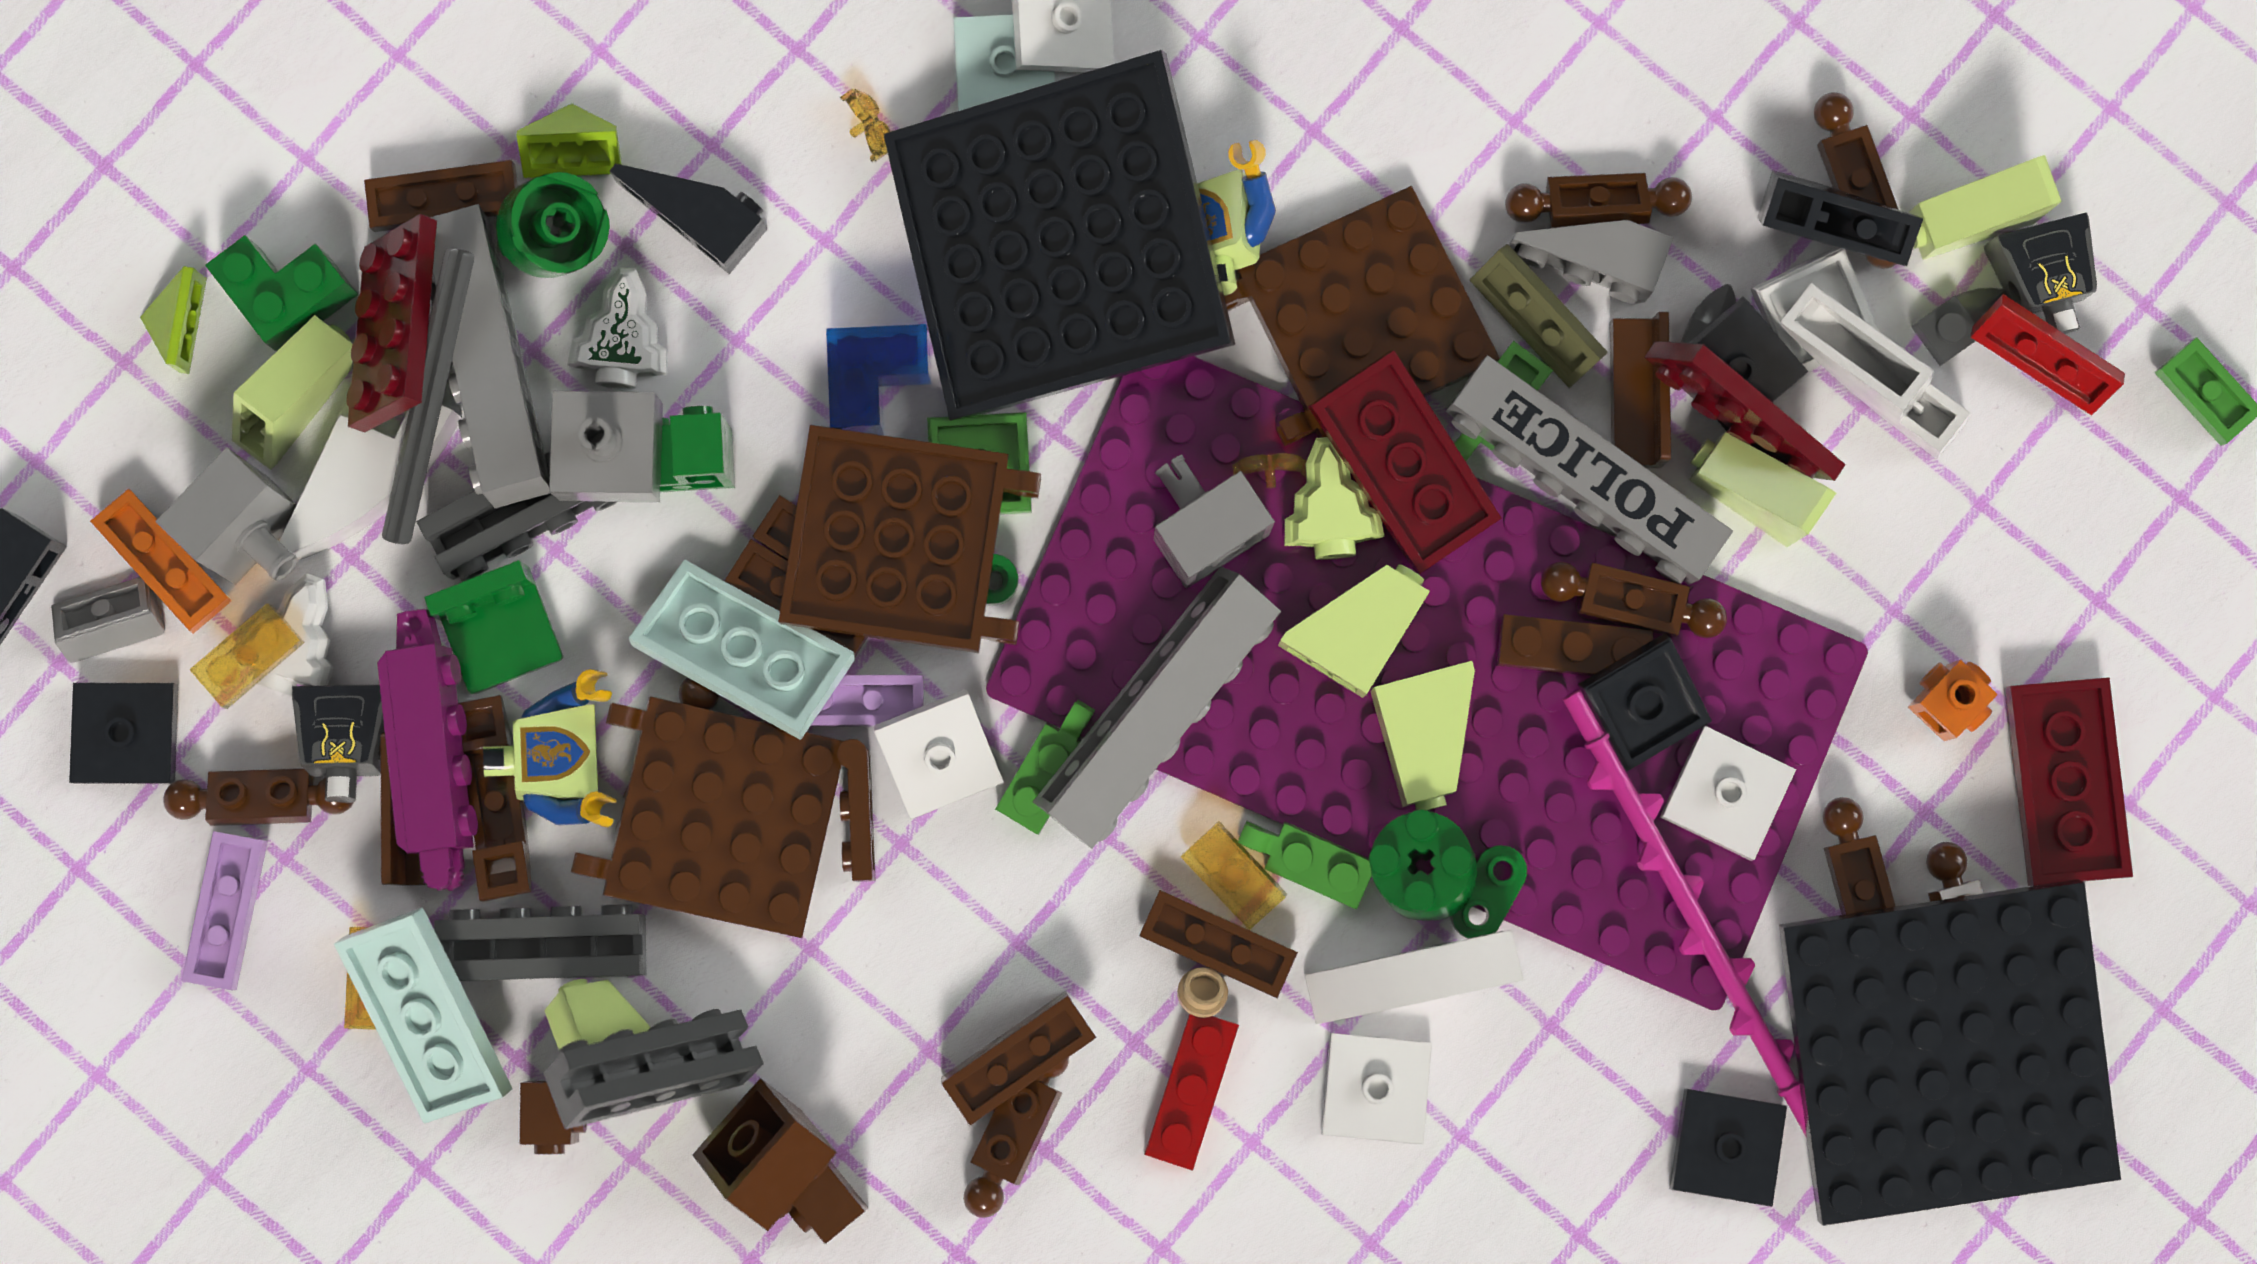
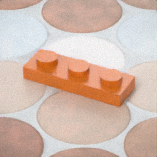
[90,489,231,634]

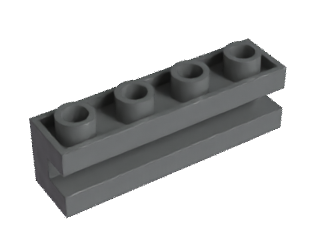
[416,451,617,582]
[434,904,647,981]
[543,1009,764,1129]

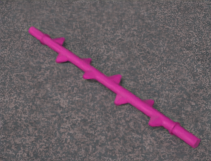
[1562,690,1807,1138]

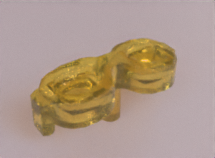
[840,89,891,162]
[1232,453,1307,488]

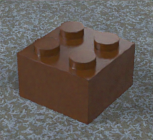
[692,1078,837,1231]

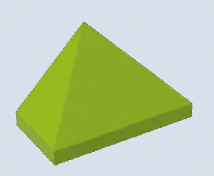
[516,103,622,178]
[140,266,207,374]

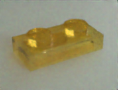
[189,603,305,709]

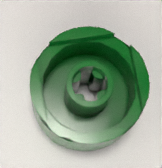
[496,172,610,278]
[1369,809,1477,921]

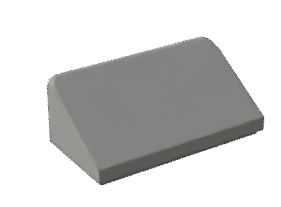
[51,577,164,663]

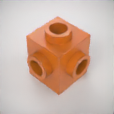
[1908,660,1998,741]

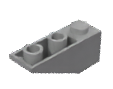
[1509,220,1674,304]

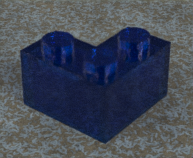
[826,324,931,435]

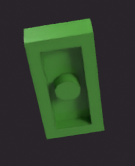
[2154,337,2257,446]

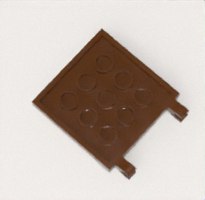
[1224,186,1500,446]
[778,425,1041,653]
[571,696,844,938]

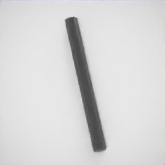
[382,248,475,545]

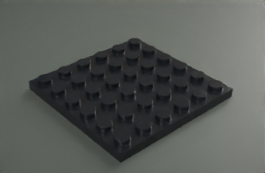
[883,50,1236,421]
[1779,879,2121,1226]

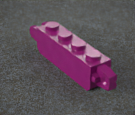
[377,609,478,891]

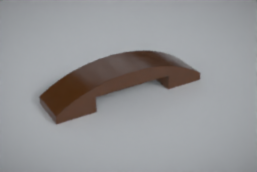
[458,695,532,902]

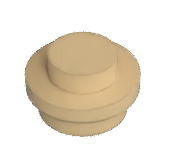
[1177,967,1228,1017]

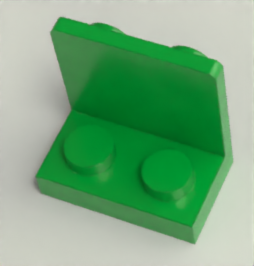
[424,560,563,695]

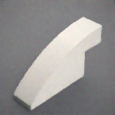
[1780,283,1971,459]
[279,405,462,561]
[1305,930,1524,1024]

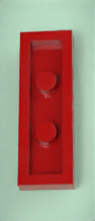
[1971,294,2125,416]
[1145,1014,1239,1171]

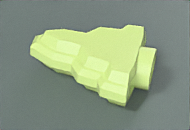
[1284,437,1384,560]

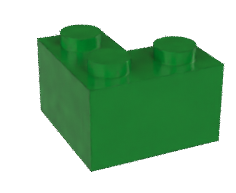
[205,235,359,352]
[660,406,735,492]

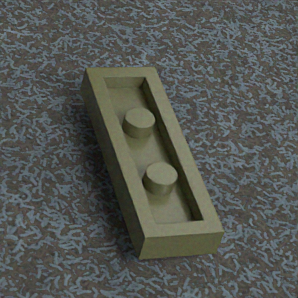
[1469,244,1608,388]

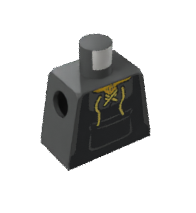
[1983,212,2097,334]
[292,685,385,803]

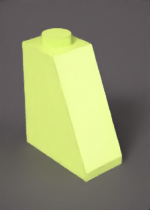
[1908,155,2062,260]
[232,315,353,470]
[1689,432,1836,547]
[1278,564,1430,698]
[1370,661,1475,811]
[544,979,651,1050]

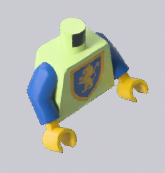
[1197,140,1276,296]
[483,669,616,827]

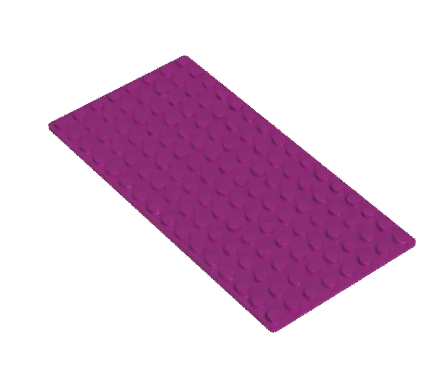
[986,356,1868,1011]

